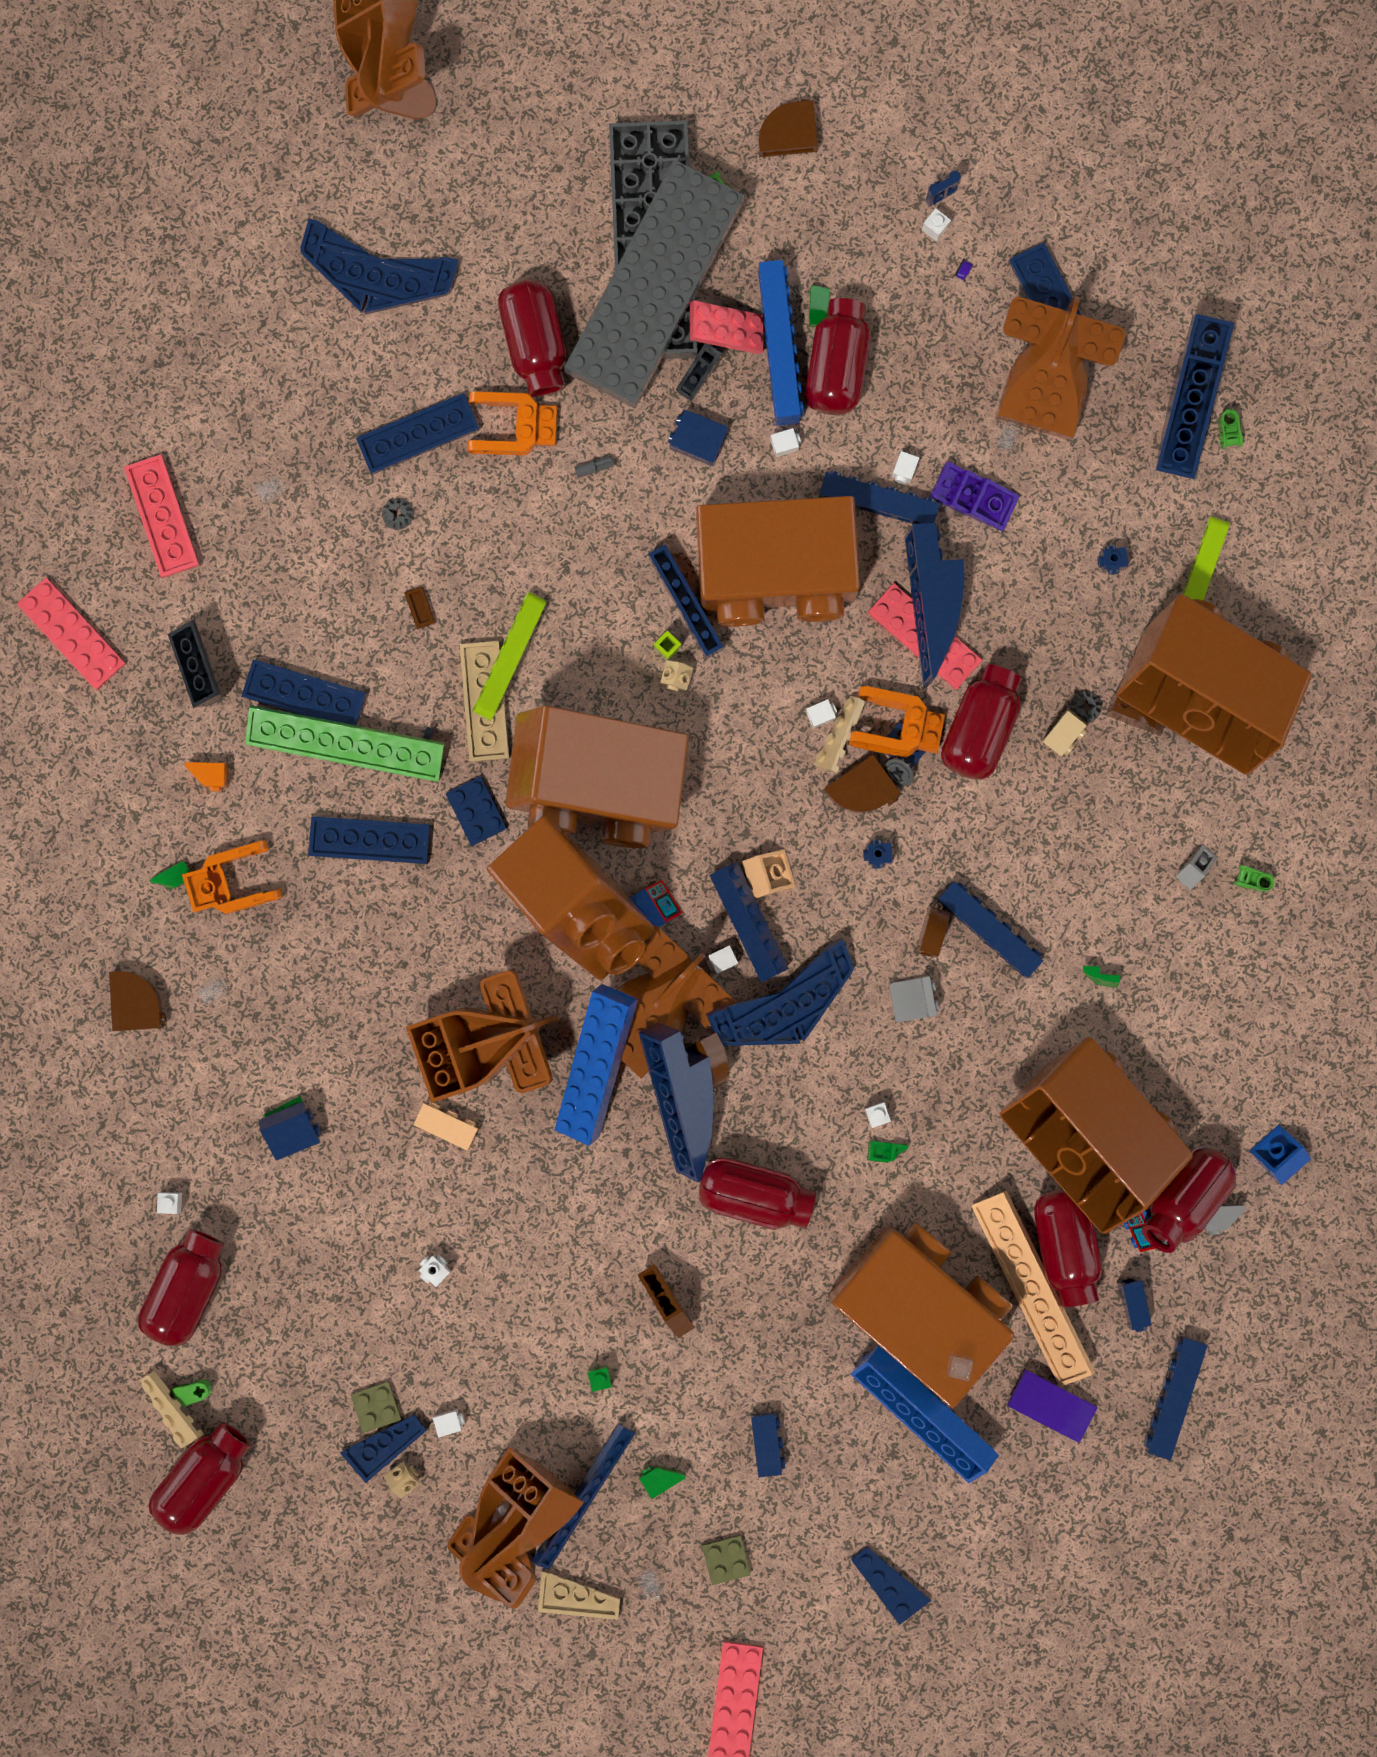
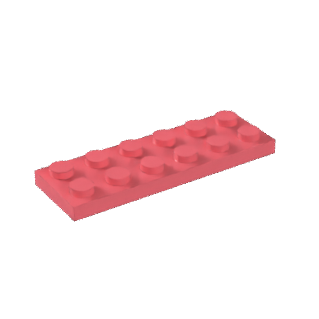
[124,454,200,578]
[17,577,126,690]
[868,583,982,690]
[708,1641,763,1757]

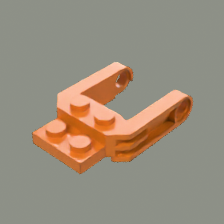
[467,392,557,456]
[849,686,945,758]
[182,840,283,915]

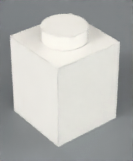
[922,208,951,242]
[770,428,801,457]
[892,451,919,484]
[806,699,837,729]
[706,946,738,974]
[864,1102,891,1128]
[157,1192,182,1214]
[433,1409,465,1438]

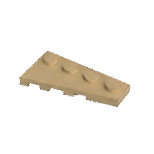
[814,696,865,773]
[140,1371,204,1448]
[538,1570,620,1620]

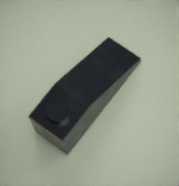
[676,343,728,401]

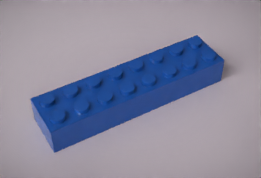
[758,260,804,426]
[554,984,638,1146]
[850,1346,999,1483]

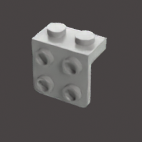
[889,976,939,1022]

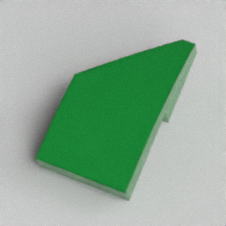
[149,861,190,889]
[1083,966,1120,988]
[867,1140,909,1163]

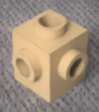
[660,660,693,692]
[384,1462,420,1499]

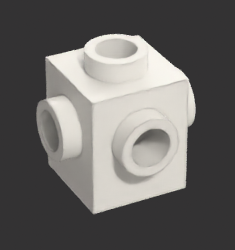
[419,1254,451,1287]

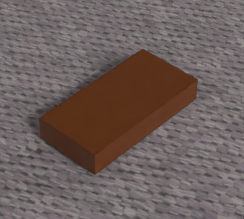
[404,586,436,630]

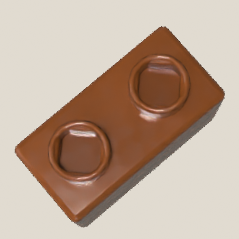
[696,496,860,627]
[1116,594,1312,775]
[505,706,689,849]
[487,816,655,980]
[1000,1037,1193,1234]
[828,1222,1015,1409]

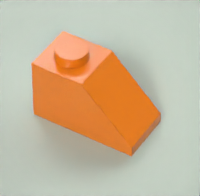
[185,762,228,792]

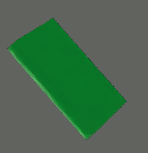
[808,285,830,327]

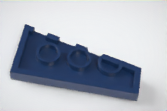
[340,1414,428,1483]
[851,1547,931,1625]

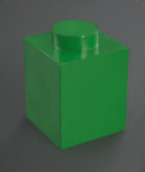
[587,1365,612,1392]

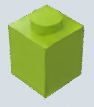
[653,631,682,661]

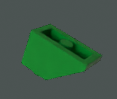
[639,1465,686,1499]

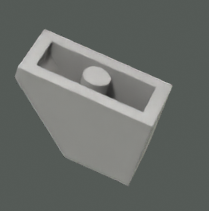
[1176,845,1218,890]
[1203,1204,1246,1235]

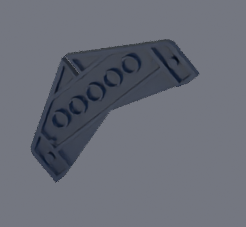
[300,218,459,315]
[706,938,854,1046]

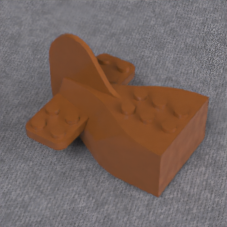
[333,0,436,120]
[995,296,1125,441]
[616,925,736,1079]
[406,970,561,1103]
[448,1447,584,1609]

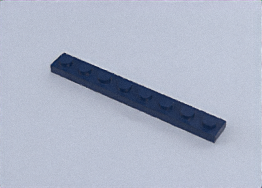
[532,1424,635,1570]

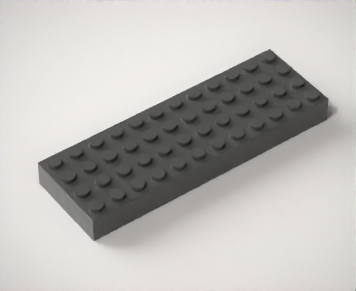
[609,120,697,359]
[564,160,744,409]

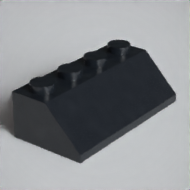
[167,620,223,708]

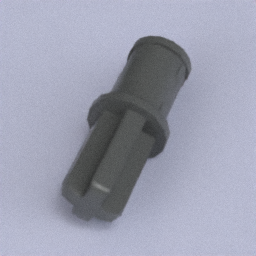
[574,456,614,478]

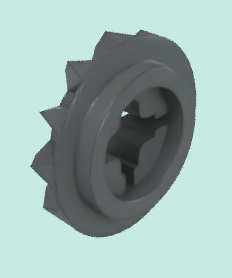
[382,498,413,530]
[1070,691,1102,723]
[884,757,914,786]

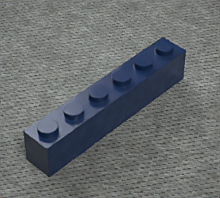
[819,471,940,524]
[648,544,724,660]
[709,862,789,982]
[937,881,1043,979]
[1143,1336,1208,1461]

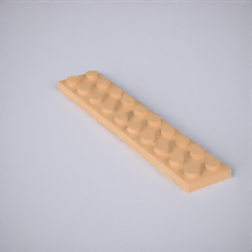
[971,1190,1095,1387]

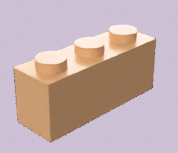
[413,1101,479,1151]

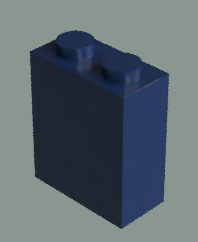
[668,410,728,467]
[259,1102,322,1161]

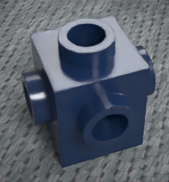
[1097,545,1129,575]
[863,840,893,869]

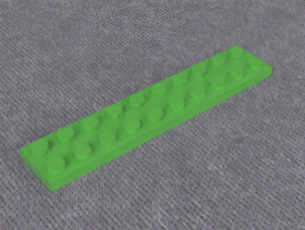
[245,705,445,782]

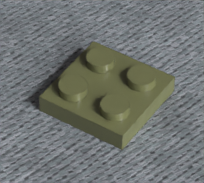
[350,1381,401,1433]
[702,1535,751,1585]

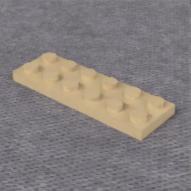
[459,641,509,762]

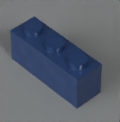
[751,1412,786,1478]

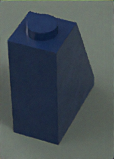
[1116,1277,1152,1332]

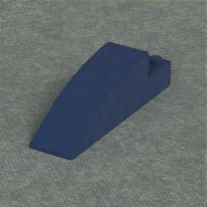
[1156,314,1234,479]
[904,523,964,688]
[638,1022,713,1183]

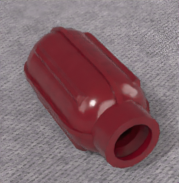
[498,279,568,397]
[805,298,870,416]
[941,664,1022,780]
[1142,1146,1236,1253]
[699,1157,816,1230]
[1034,1189,1102,1307]
[138,1228,225,1346]
[148,1422,251,1535]

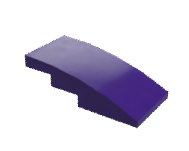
[929,461,1020,531]
[1007,1369,1098,1443]

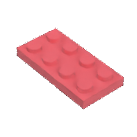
[690,300,763,355]

